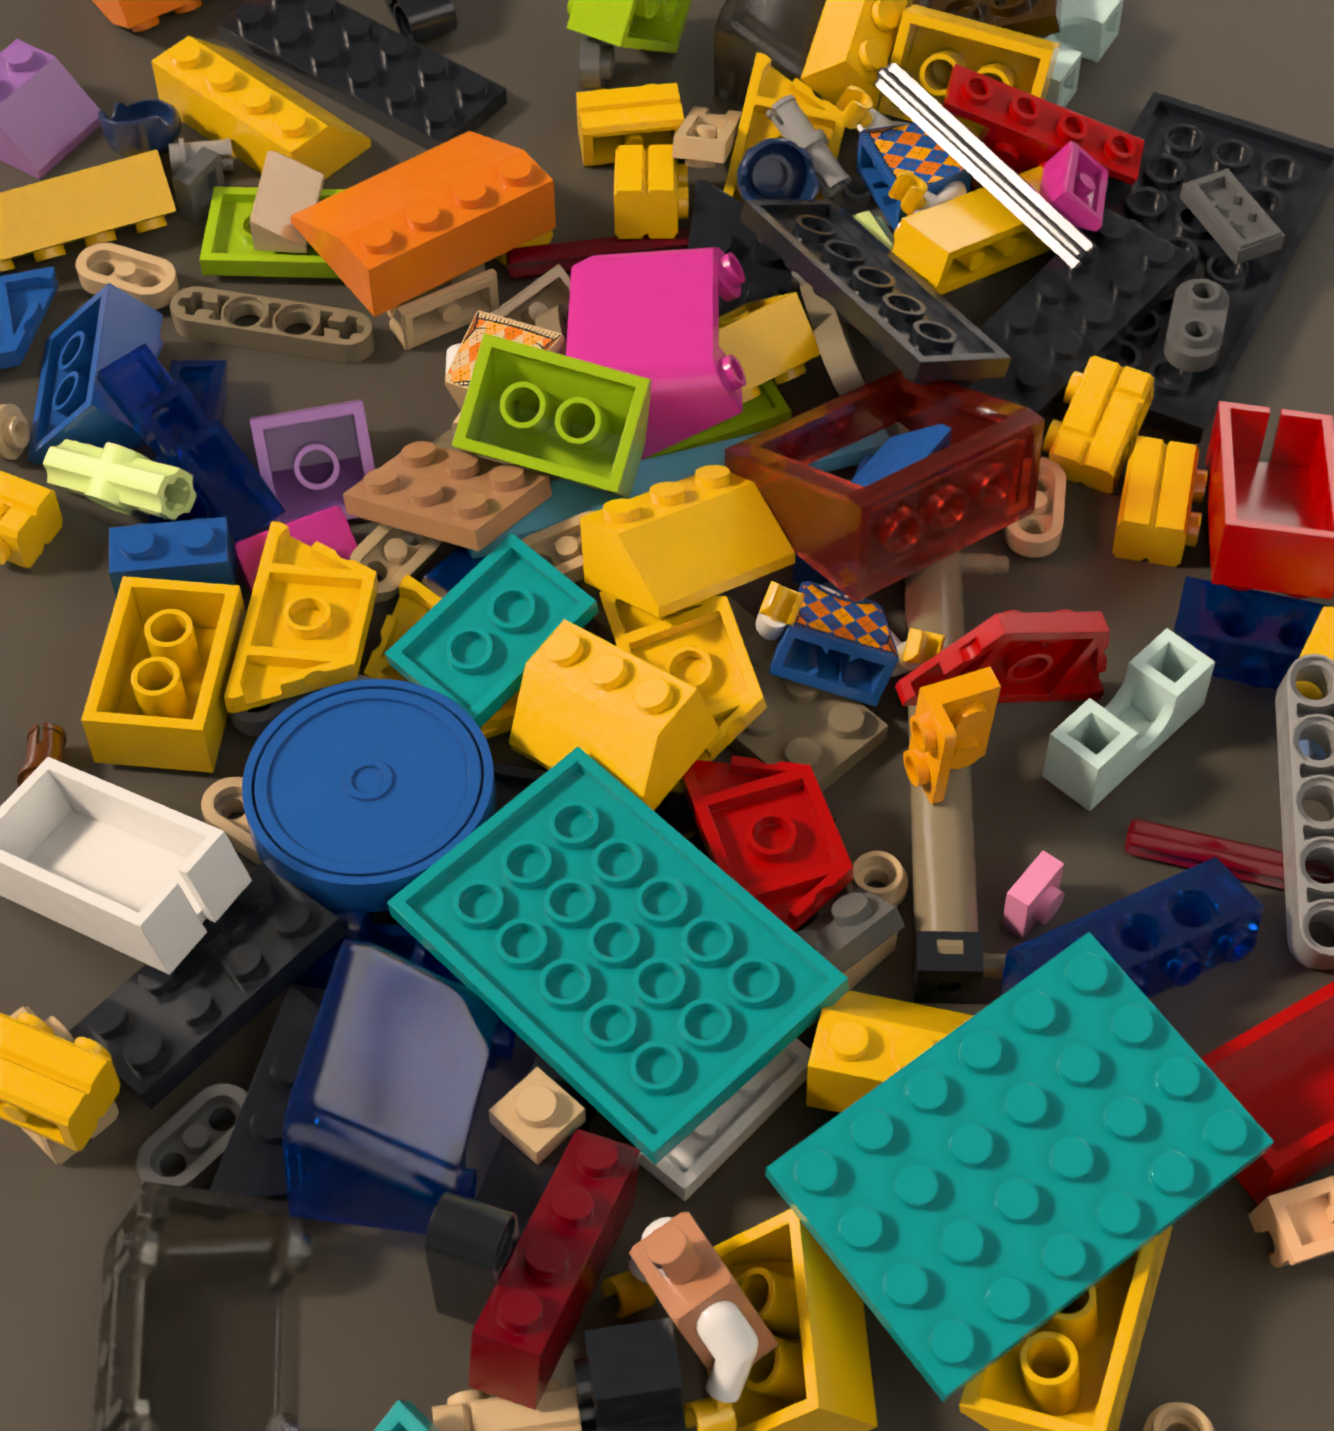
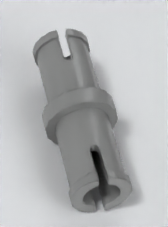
[766,95,852,199]

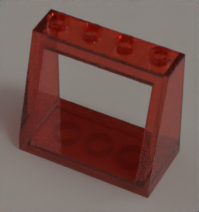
[725,369,1045,602]

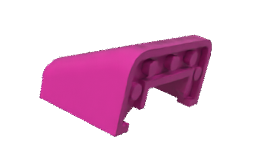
[566,247,746,460]

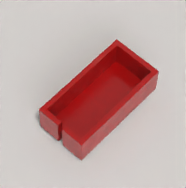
[1206,401,1334,600]
[1201,981,1334,1205]

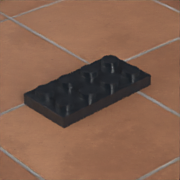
[69,862,347,1109]

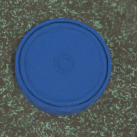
[242,679,497,913]

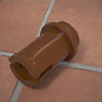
[17,723,67,787]

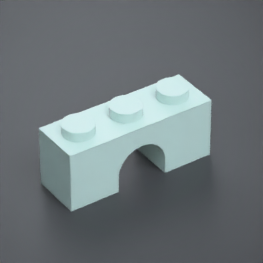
[1044,0,1124,108]
[1042,628,1215,812]

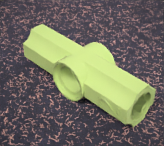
[43,439,197,521]

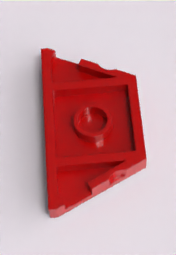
[895,609,1110,706]
[680,756,853,932]

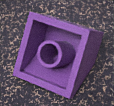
[0,39,101,180]
[250,399,375,525]

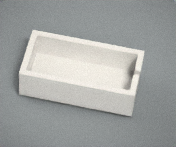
[0,757,252,975]

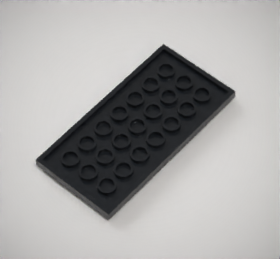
[1056,91,1334,443]

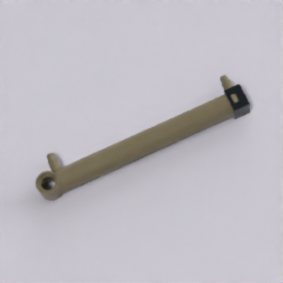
[901,501,1032,1004]

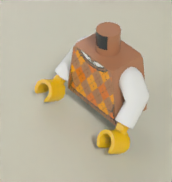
[601,1211,779,1431]

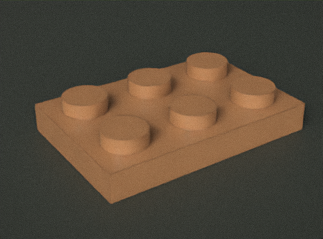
[343,441,552,551]

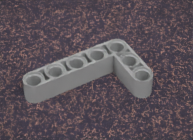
[1275,653,1334,970]

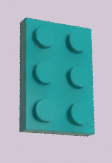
[384,532,599,727]

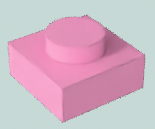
[1001,850,1065,939]

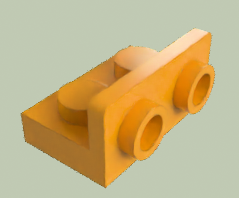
[903,667,1001,805]

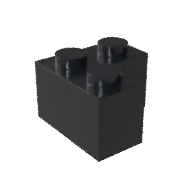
[573,1318,686,1431]

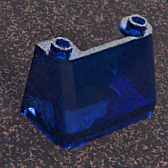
[283,939,516,1234]

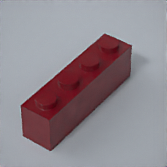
[468,1129,641,1410]

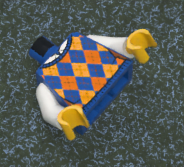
[836,85,984,232]
[755,581,946,707]

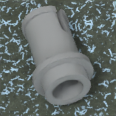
[168,137,234,175]

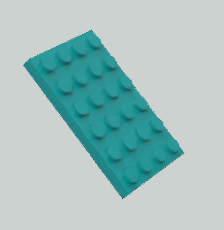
[387,747,849,1165]
[765,932,1274,1403]

